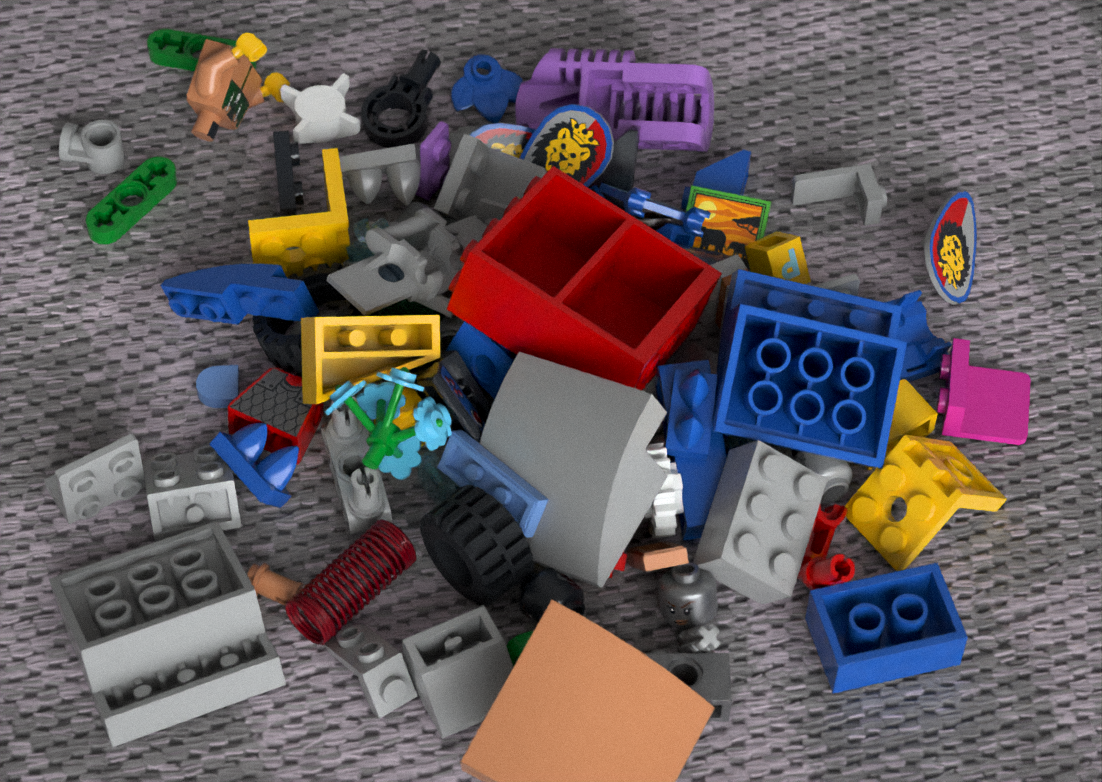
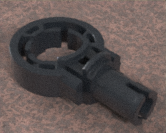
[361,50,441,148]

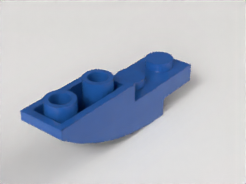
[160,264,319,325]

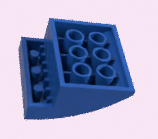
[713,269,907,469]

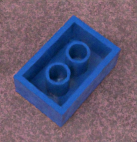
[805,563,968,693]

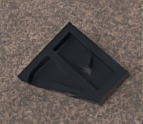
[273,130,304,217]

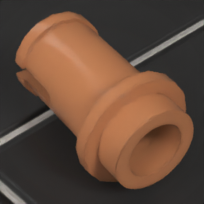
[247,563,304,606]

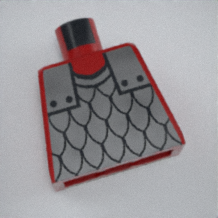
[227,367,324,465]

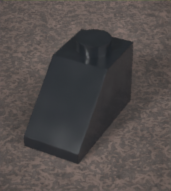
[588,125,641,210]

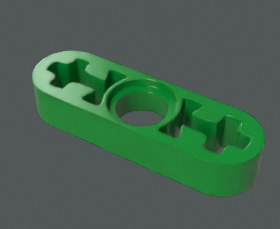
[147,29,257,71]
[86,157,177,244]

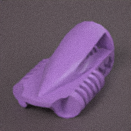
[515,48,714,152]

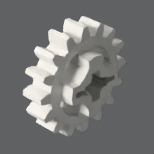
[644,442,684,539]

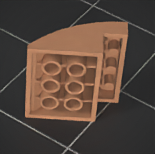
[460,600,714,782]

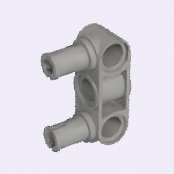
[321,397,392,535]

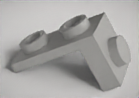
[790,163,887,226]
[325,623,417,719]

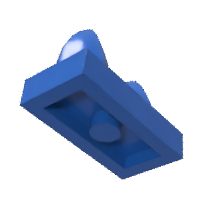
[665,369,718,461]
[209,423,299,508]

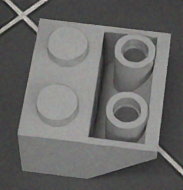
[402,606,513,739]

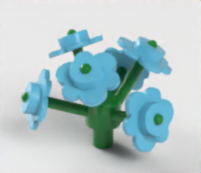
[325,367,452,480]

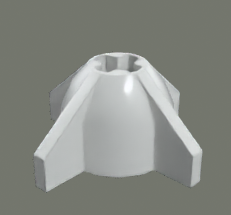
[280,73,360,144]

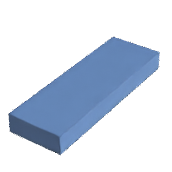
[437,430,549,538]

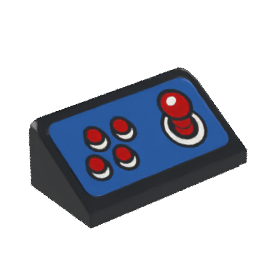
[416,361,486,444]

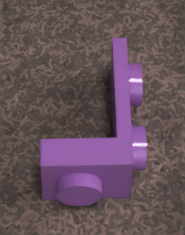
[415,121,451,201]

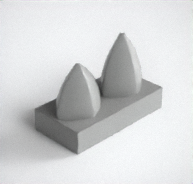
[339,144,421,206]

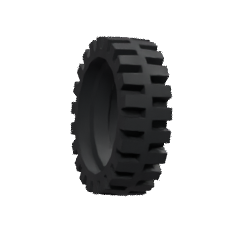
[252,262,380,373]

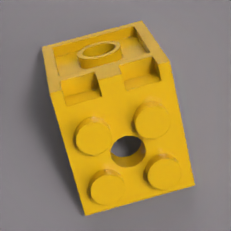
[248,148,351,279]
[845,435,1007,571]

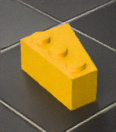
[301,315,440,405]

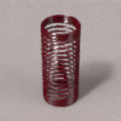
[285,519,417,645]

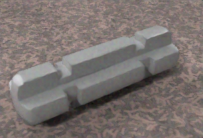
[676,625,721,653]

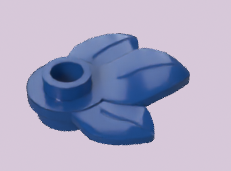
[451,55,524,123]

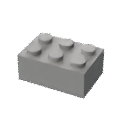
[693,440,827,604]

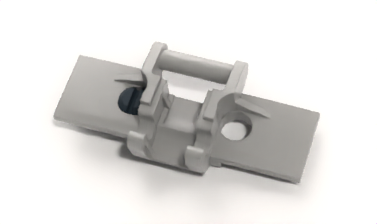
[327,208,487,316]

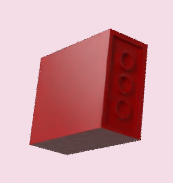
[447,166,722,391]

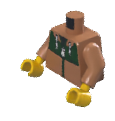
[187,33,290,142]

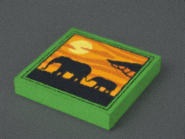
[686,185,772,272]

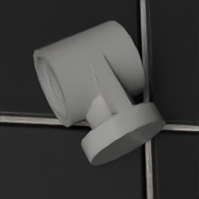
[59,120,125,174]

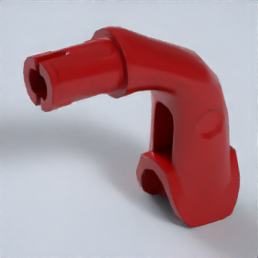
[797,504,855,590]

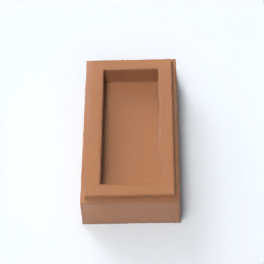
[626,541,689,572]

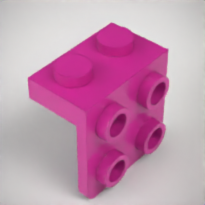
[937,338,1031,445]

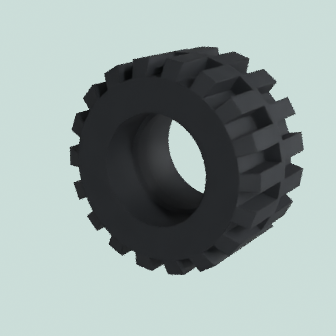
[420,485,534,606]

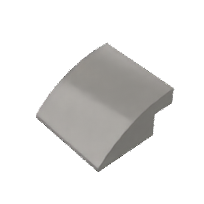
[480,352,668,589]
[49,521,286,748]

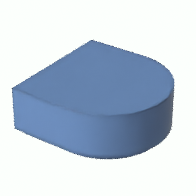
[196,365,239,408]

